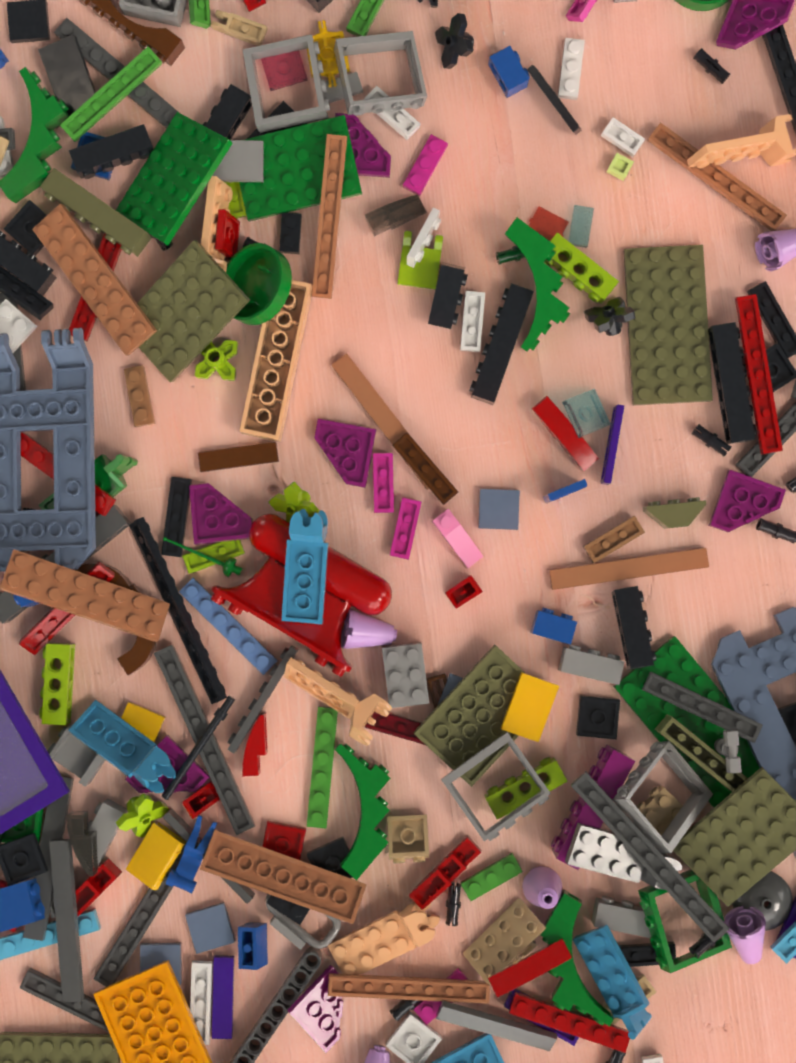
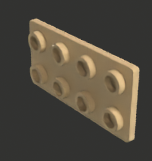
[463,898,546,984]

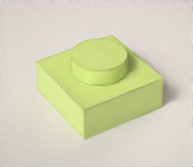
[607,153,634,181]

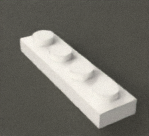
[190,961,213,1045]

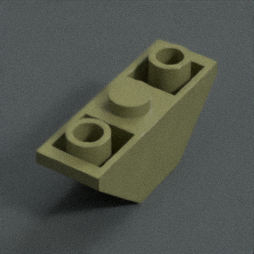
[643,497,706,529]

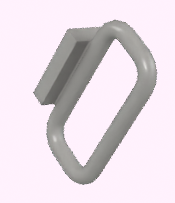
[266,894,341,950]

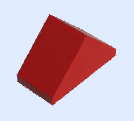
[445,575,483,609]
[182,781,220,819]

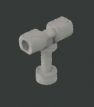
[714,730,742,773]

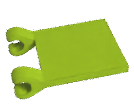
[397,231,443,290]

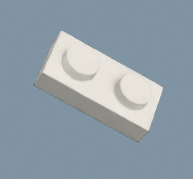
[601,117,645,157]

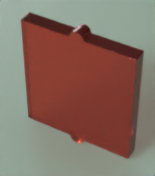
[529,206,569,241]

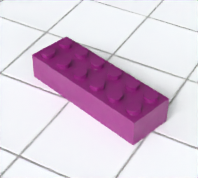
[551,744,635,870]

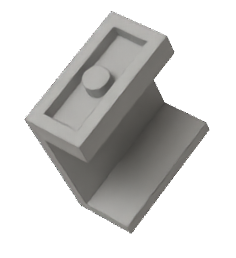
[47,724,106,787]

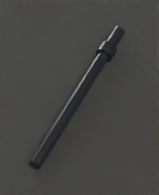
[162,695,235,800]

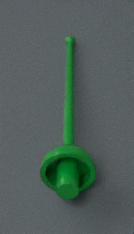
[163,537,243,577]

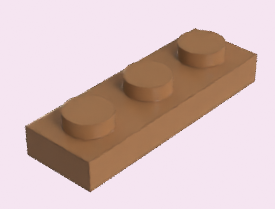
[124,365,155,427]
[583,516,645,563]

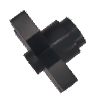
[435,13,474,69]
[584,297,636,336]

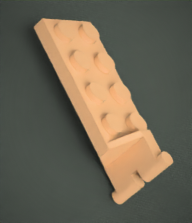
[201,176,233,272]

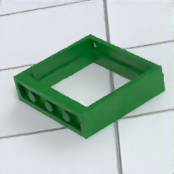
[638,869,732,974]

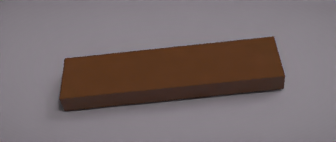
[392,433,459,505]
[198,442,279,473]

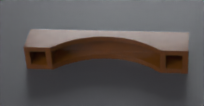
[78,0,185,66]

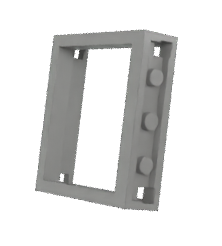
[334,31,427,116]
[242,34,330,133]
[441,732,551,841]
[613,741,713,853]

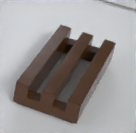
[426,673,447,708]

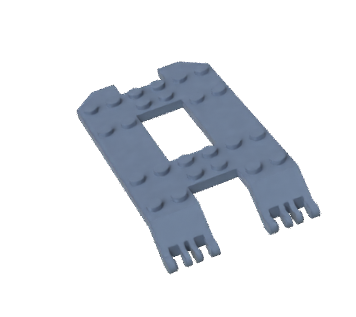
[0,328,96,571]
[711,607,796,858]

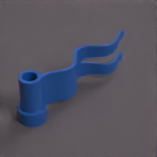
[165,815,217,894]

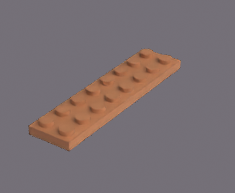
[32,204,157,356]
[0,549,170,642]
[200,830,367,924]

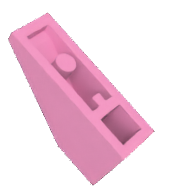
[432,509,484,568]

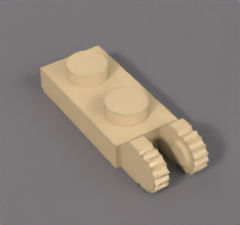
[210,10,268,46]

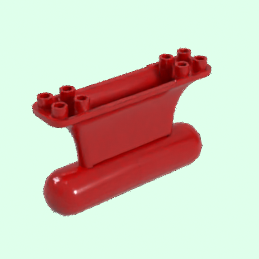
[210,513,392,677]

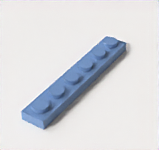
[179,578,278,675]

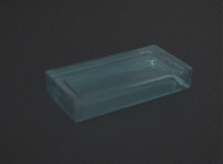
[568,205,594,248]

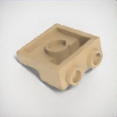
[636,785,683,836]
[387,814,429,863]

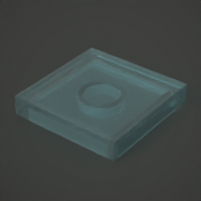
[562,389,611,438]

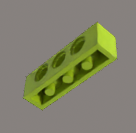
[545,233,619,304]
[39,643,75,725]
[484,757,568,820]

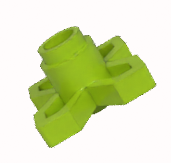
[195,340,238,381]
[268,482,320,523]
[116,793,169,838]

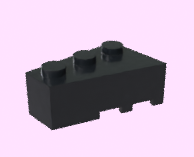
[428,262,468,329]

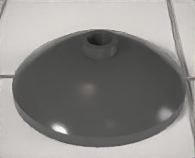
[732,871,793,931]

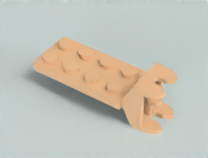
[687,114,796,168]
[284,657,392,746]
[328,902,440,975]

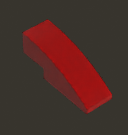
[242,713,268,777]
[75,858,122,916]

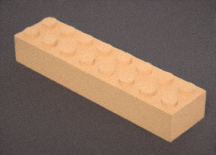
[239,280,312,442]

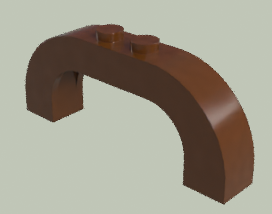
[74,564,157,676]

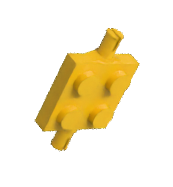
[307,20,350,87]

